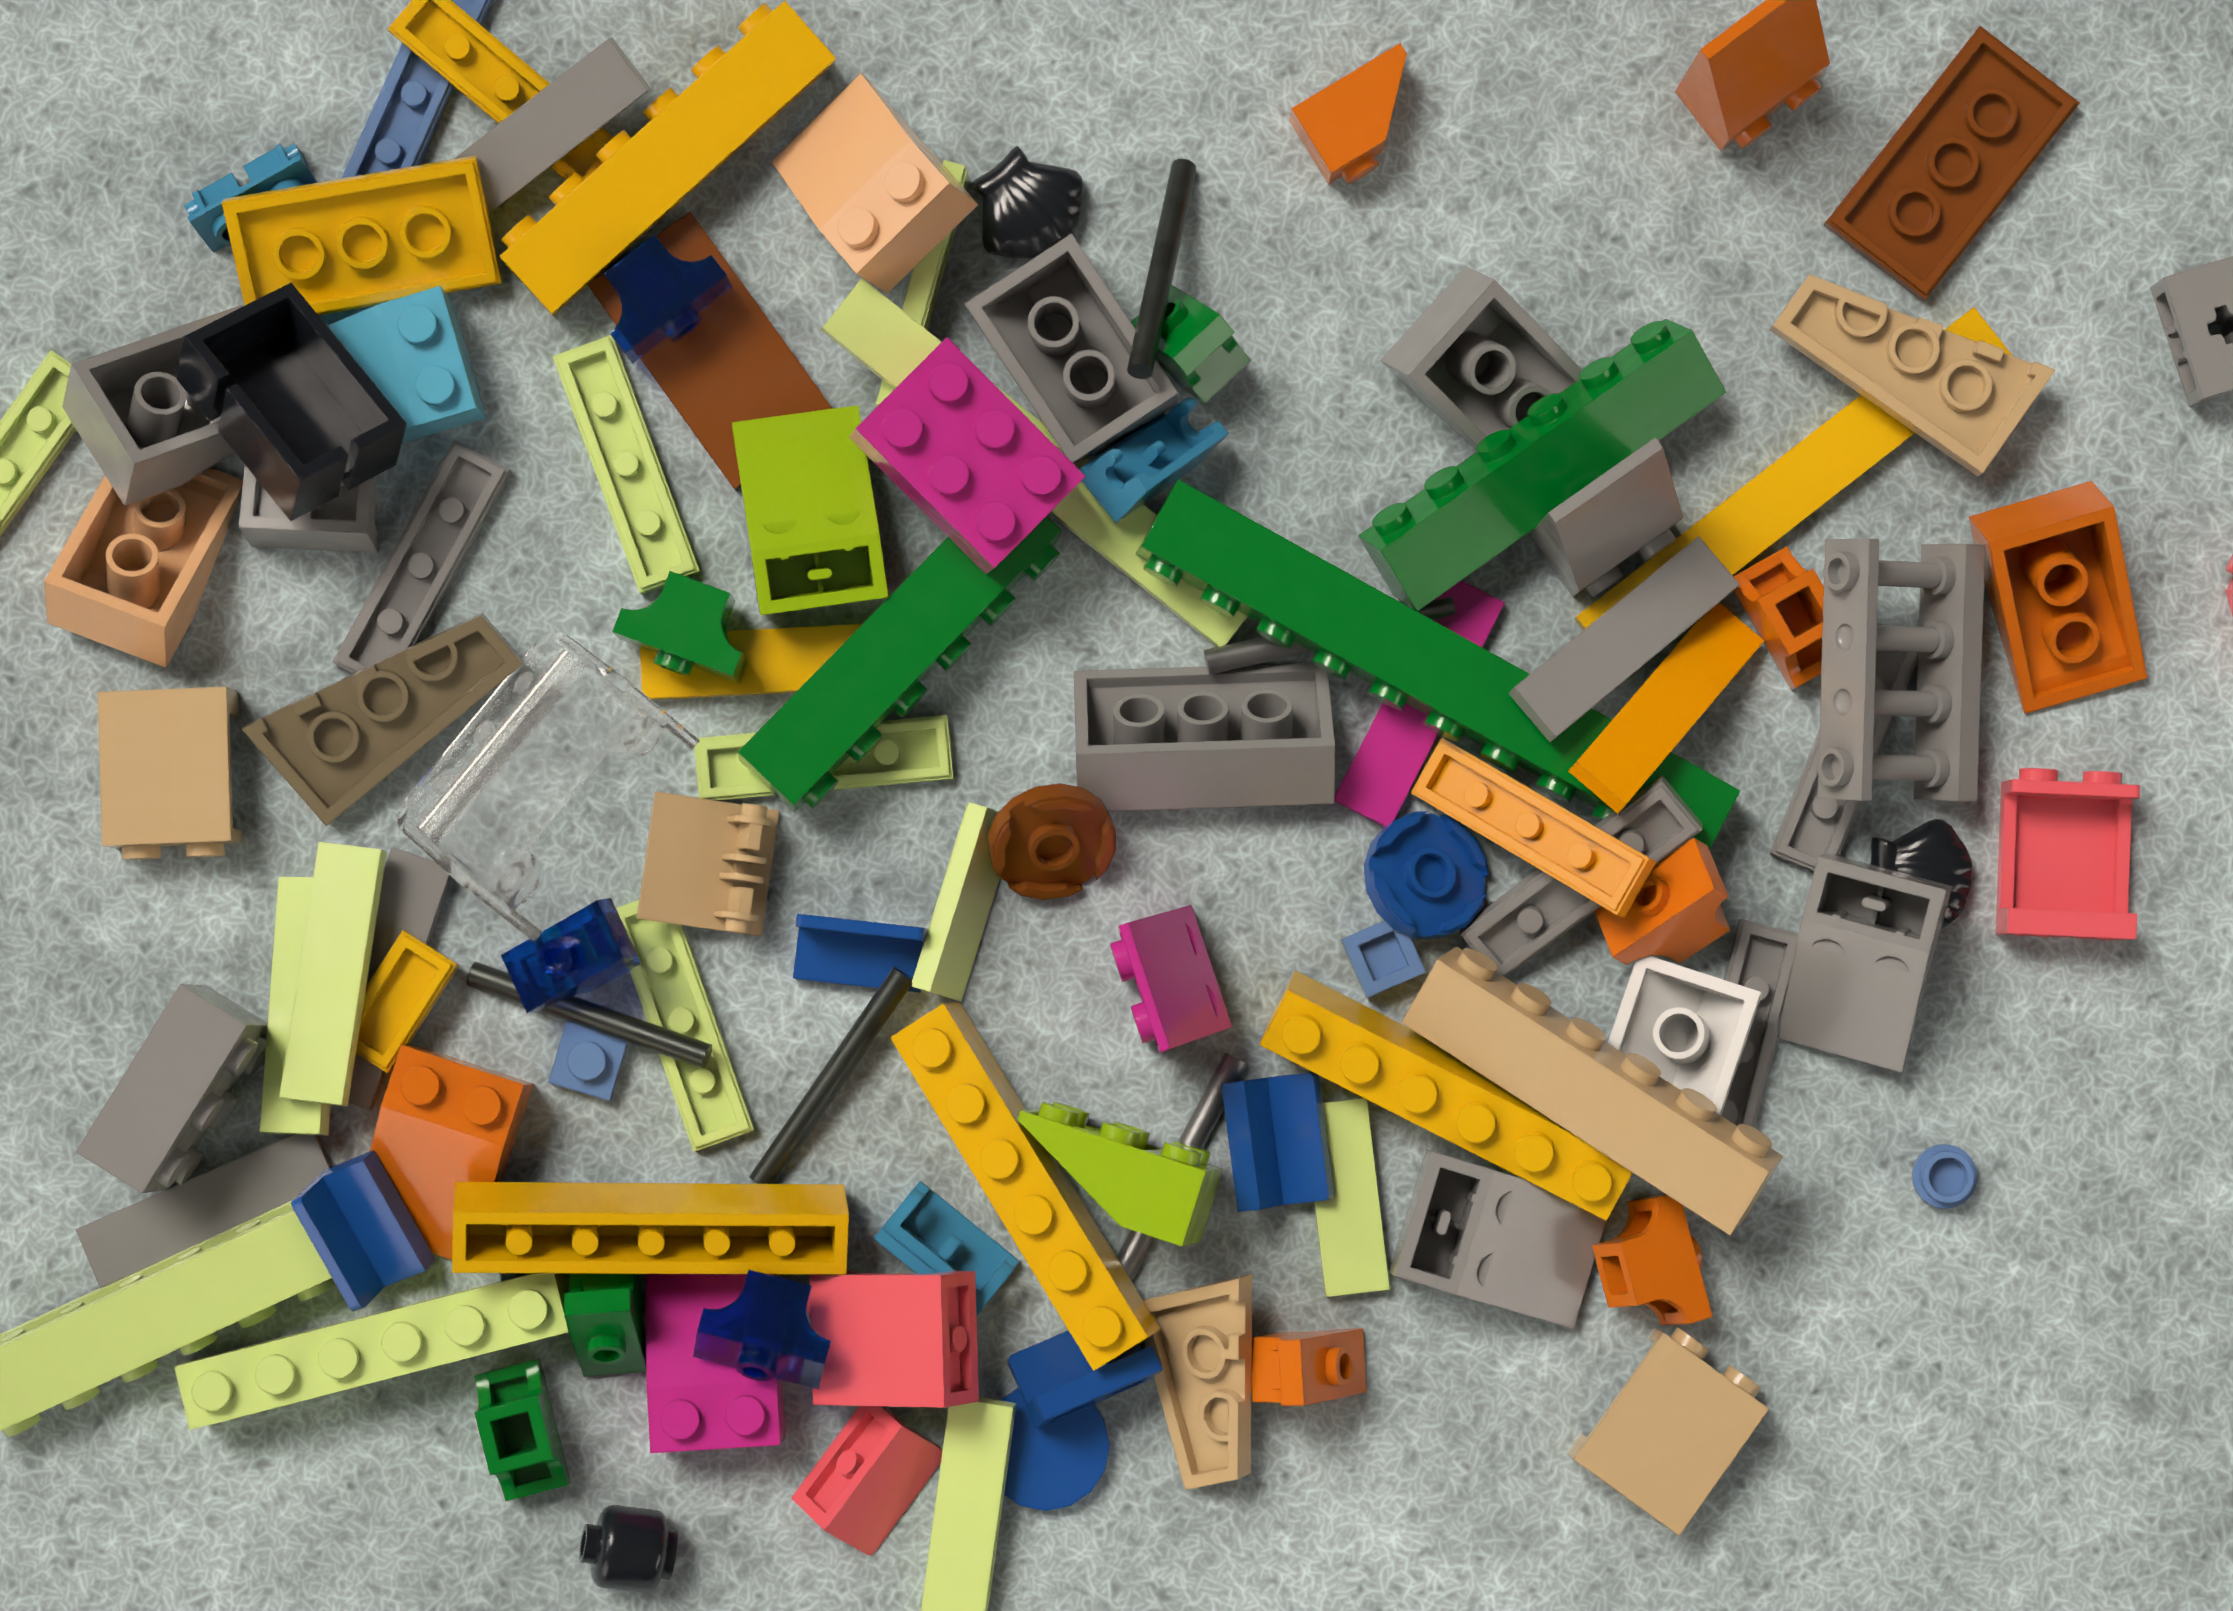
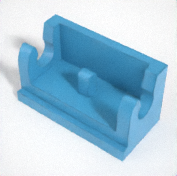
[1080,398,1229,523]
[873,1181,1020,1315]

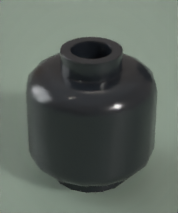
[579,1505,678,1593]

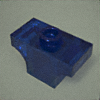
[604,235,733,364]
[501,898,640,1013]
[693,1270,831,1389]

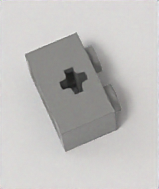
[2150,256,2233,407]

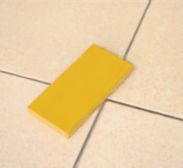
[221,155,502,315]

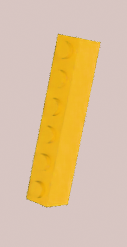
[500,0,836,316]
[1259,970,1633,1221]
[890,1002,1161,1371]
[452,1182,849,1274]

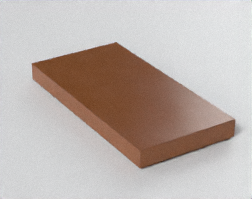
[1823,26,2080,302]
[587,212,833,491]

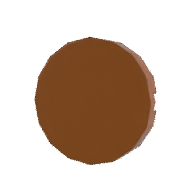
[988,783,1116,900]

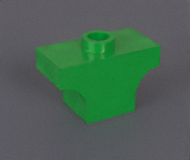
[1131,285,1251,404]
[612,571,747,683]
[564,1273,646,1377]
[474,1358,571,1502]

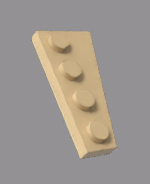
[1769,274,2055,477]

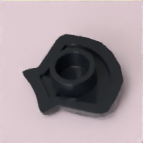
[970,146,1082,259]
[1870,819,1972,929]

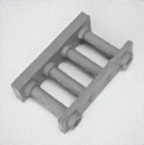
[1817,539,1985,802]

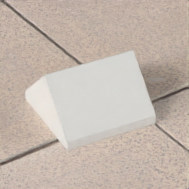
[1608,956,1762,1115]

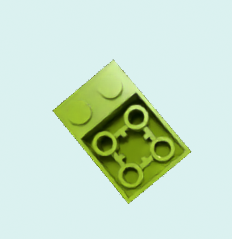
[732,405,888,615]
[1017,1101,1223,1247]

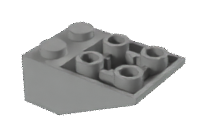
[1777,853,1952,1072]
[1389,1149,1606,1329]

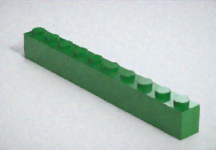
[1136,479,1740,850]

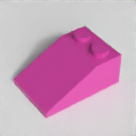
[646,1274,786,1453]

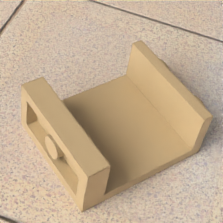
[98,687,243,860]
[1567,1327,1769,1536]

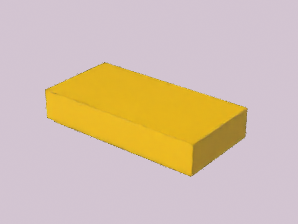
[356,930,460,1073]

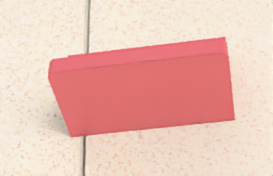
[791,1406,943,1555]

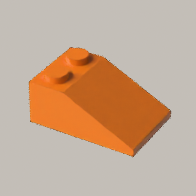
[1675,0,1830,151]
[1969,481,2147,714]
[370,1044,534,1260]

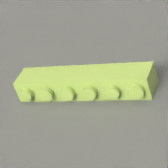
[0,1201,335,1437]
[174,1273,569,1430]

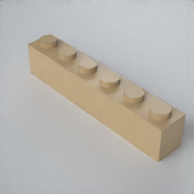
[1401,946,1784,1235]

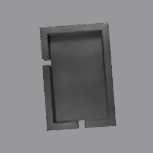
[176,282,407,521]

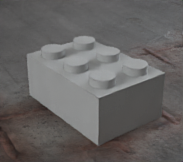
[76,984,268,1193]

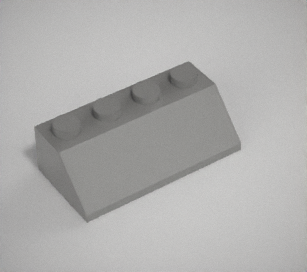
[1074,663,1335,812]

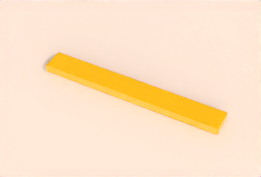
[1574,307,2013,630]

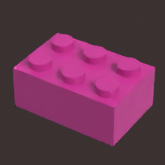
[849,337,1086,574]

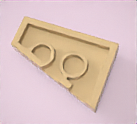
[1143,1274,1252,1490]

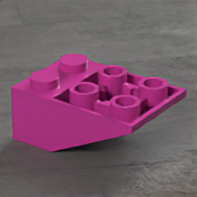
[1110,905,1232,1052]

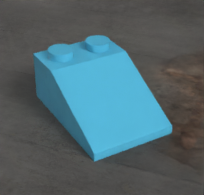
[327,286,486,443]

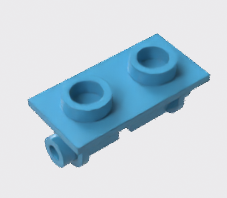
[184,143,318,252]

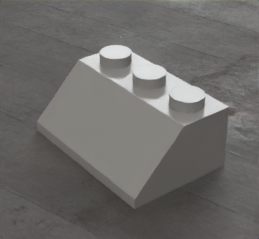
[964,234,1178,464]

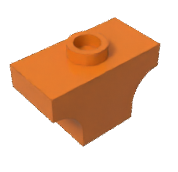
[1733,546,1824,690]
[1594,838,1731,965]
[1592,1193,1713,1325]
[1251,1328,1367,1406]

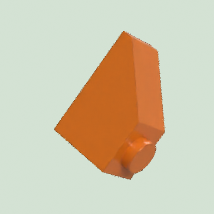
[1289,43,1407,185]

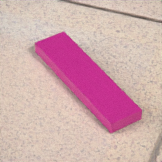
[1334,580,1505,827]

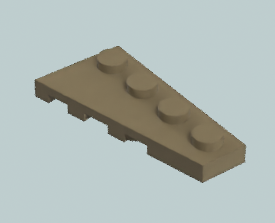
[242,612,524,826]

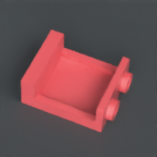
[1995,768,2140,941]
[807,1271,979,1408]

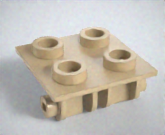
[636,791,779,936]

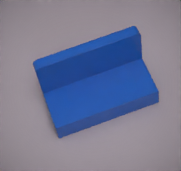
[793,914,928,993]
[1221,1072,1334,1212]
[291,1150,436,1312]
[1007,1330,1163,1429]

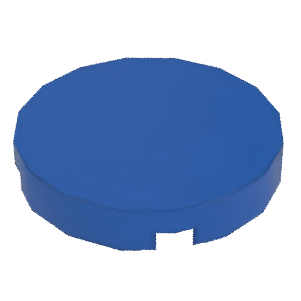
[1364,811,1488,939]
[1000,1387,1110,1511]

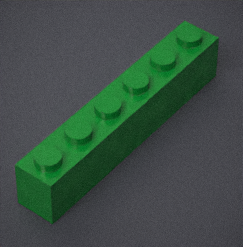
[1358,319,1727,611]
[738,516,1061,813]

